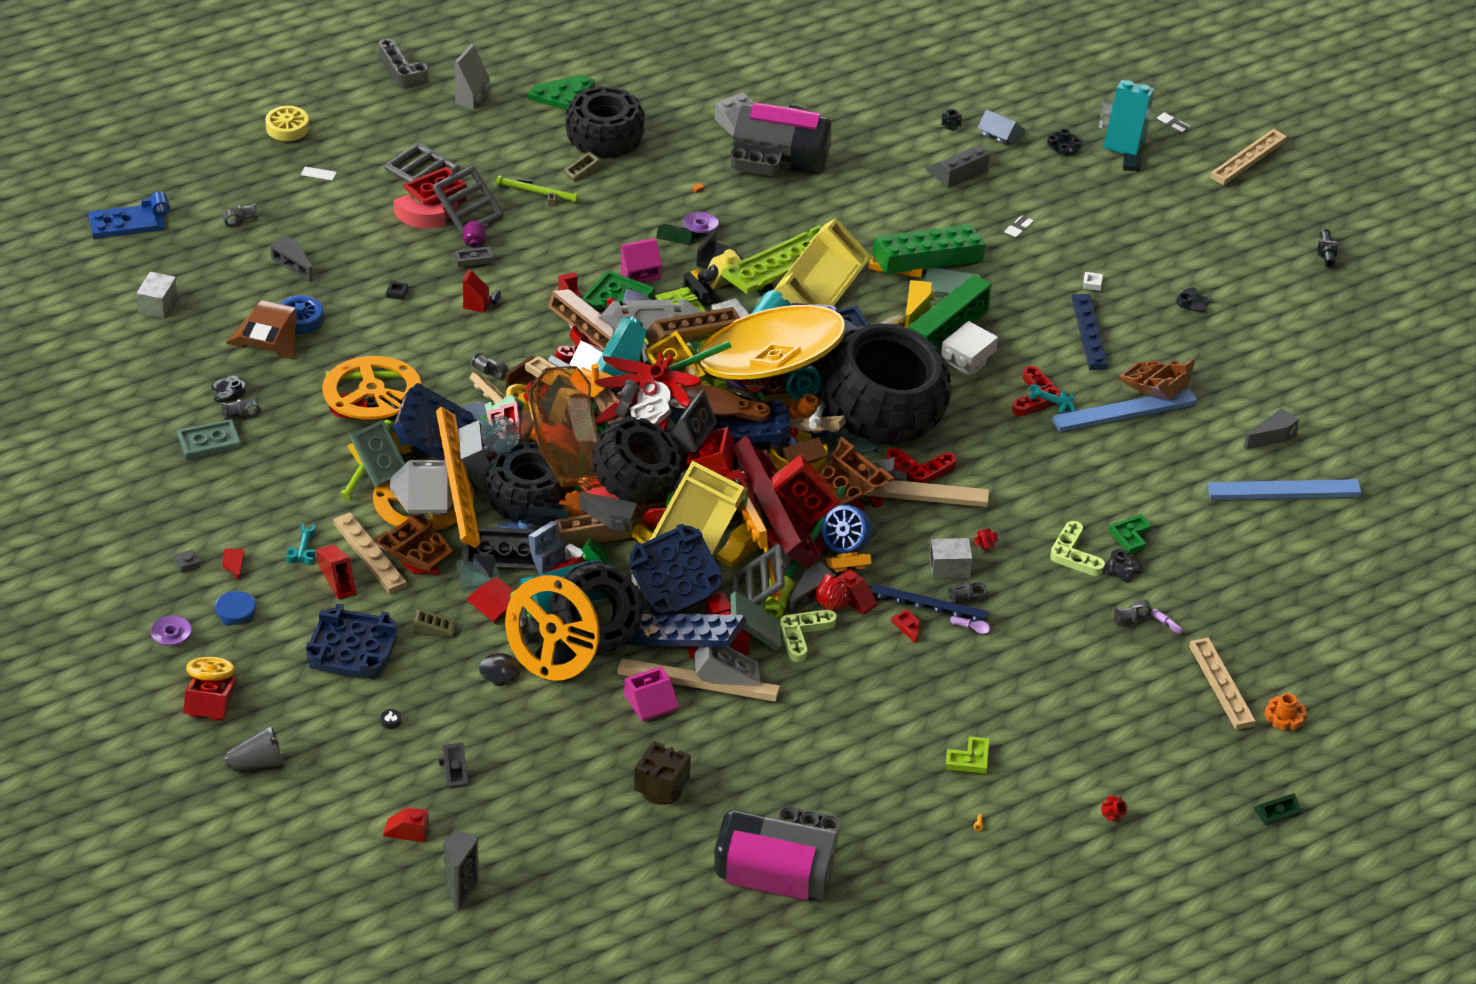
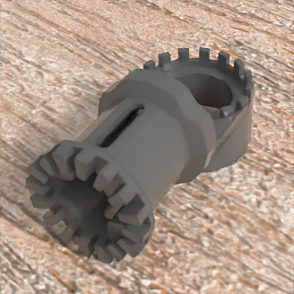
[222,203,258,227]
[470,352,508,379]
[615,380,641,418]
[221,398,261,419]
[948,582,987,603]
[1113,600,1153,624]

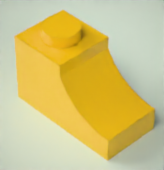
[717,523,757,568]

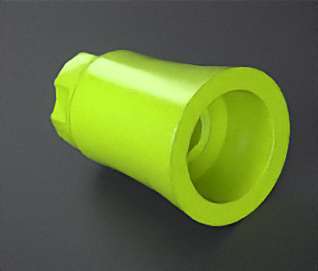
[764,575,795,619]

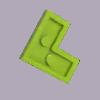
[945,736,989,774]

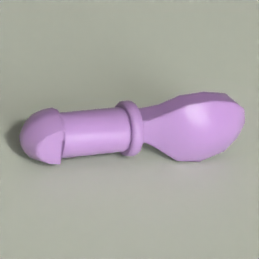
[1151,609,1183,634]
[950,616,991,634]

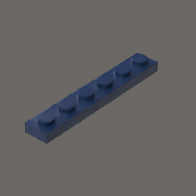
[1072,294,1108,370]
[871,584,990,621]

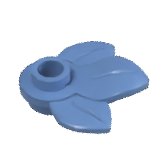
[496,519,535,530]

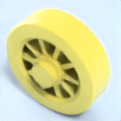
[266,106,309,141]

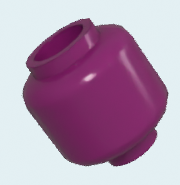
[463,221,486,248]

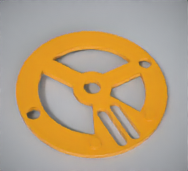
[322,356,421,419]
[373,479,474,530]
[505,575,600,681]

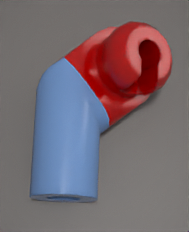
[784,427,799,447]

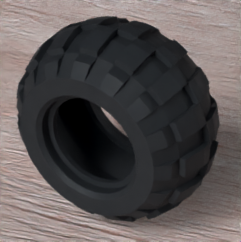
[820,323,951,444]

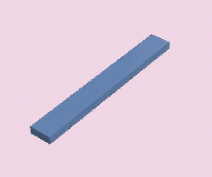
[1053,389,1197,432]
[1207,479,1361,500]

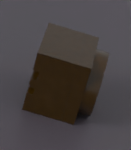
[634,741,691,805]

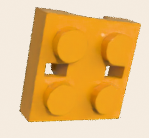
[825,552,871,572]

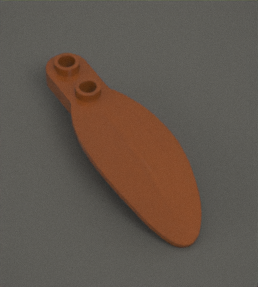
[669,384,770,422]

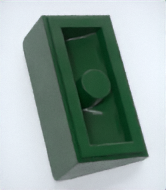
[656,223,696,245]
[1254,793,1302,825]

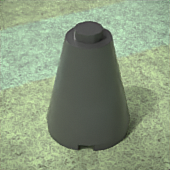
[224,726,285,771]

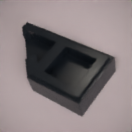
[1123,153,1141,172]

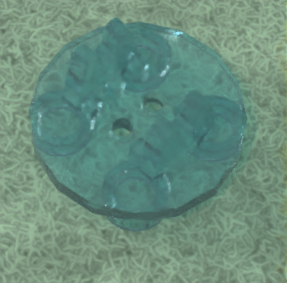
[481,416,520,453]

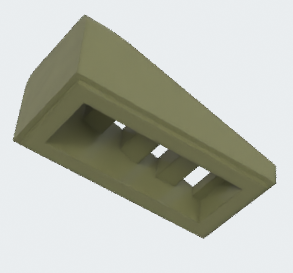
[563,151,602,182]
[413,609,457,637]

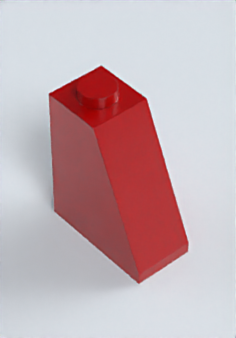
[316,544,357,599]

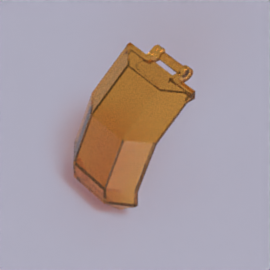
[528,366,605,491]

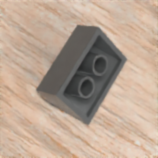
[926,145,990,187]
[671,390,717,454]
[458,420,492,488]
[443,829,479,910]

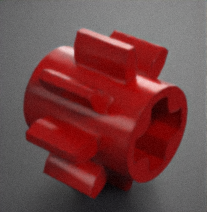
[973,528,999,551]
[1101,796,1127,822]

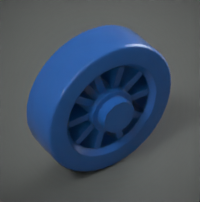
[280,295,324,334]
[821,505,871,554]

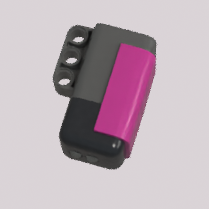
[731,102,831,176]
[714,807,840,901]

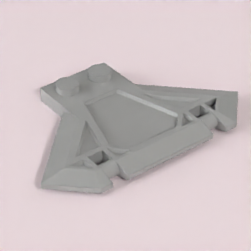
[599,299,702,364]

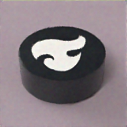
[381,709,401,729]

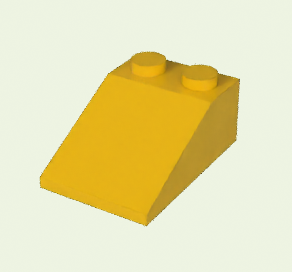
[905,280,935,328]
[645,331,706,386]

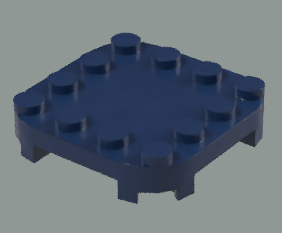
[392,383,474,460]
[714,398,791,448]
[629,523,722,614]
[306,604,397,679]

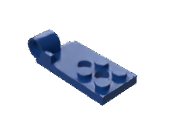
[88,192,170,239]

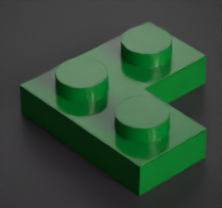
[1109,514,1152,555]

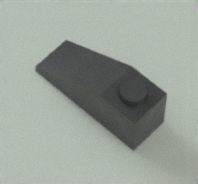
[270,235,312,282]
[1244,408,1299,449]
[580,492,637,533]
[788,562,836,615]

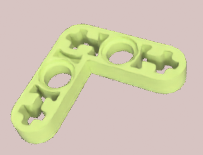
[1050,521,1105,576]
[780,610,836,662]

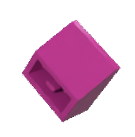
[621,238,662,283]
[624,666,679,722]

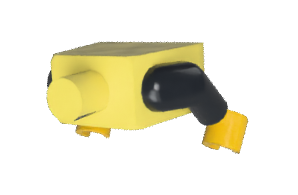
[690,249,744,290]

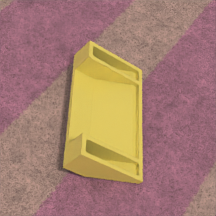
[774,218,871,306]
[650,461,746,554]

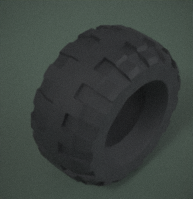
[566,86,645,158]
[592,417,682,505]
[486,441,575,522]
[549,561,644,655]

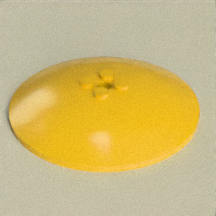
[699,305,846,380]

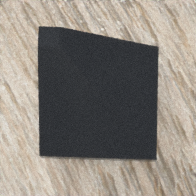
[473,553,494,578]

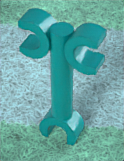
[1029,384,1075,413]
[286,524,316,565]

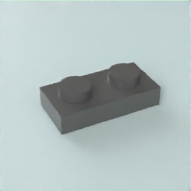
[455,246,493,267]

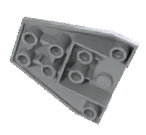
[390,460,454,515]

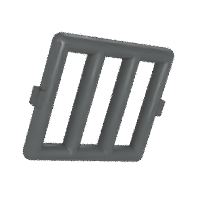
[384,143,460,182]
[433,166,504,235]
[730,544,786,605]

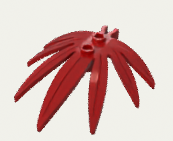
[594,352,702,431]

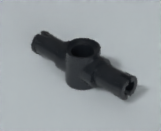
[1318,229,1338,268]

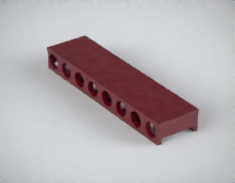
[732,435,822,569]

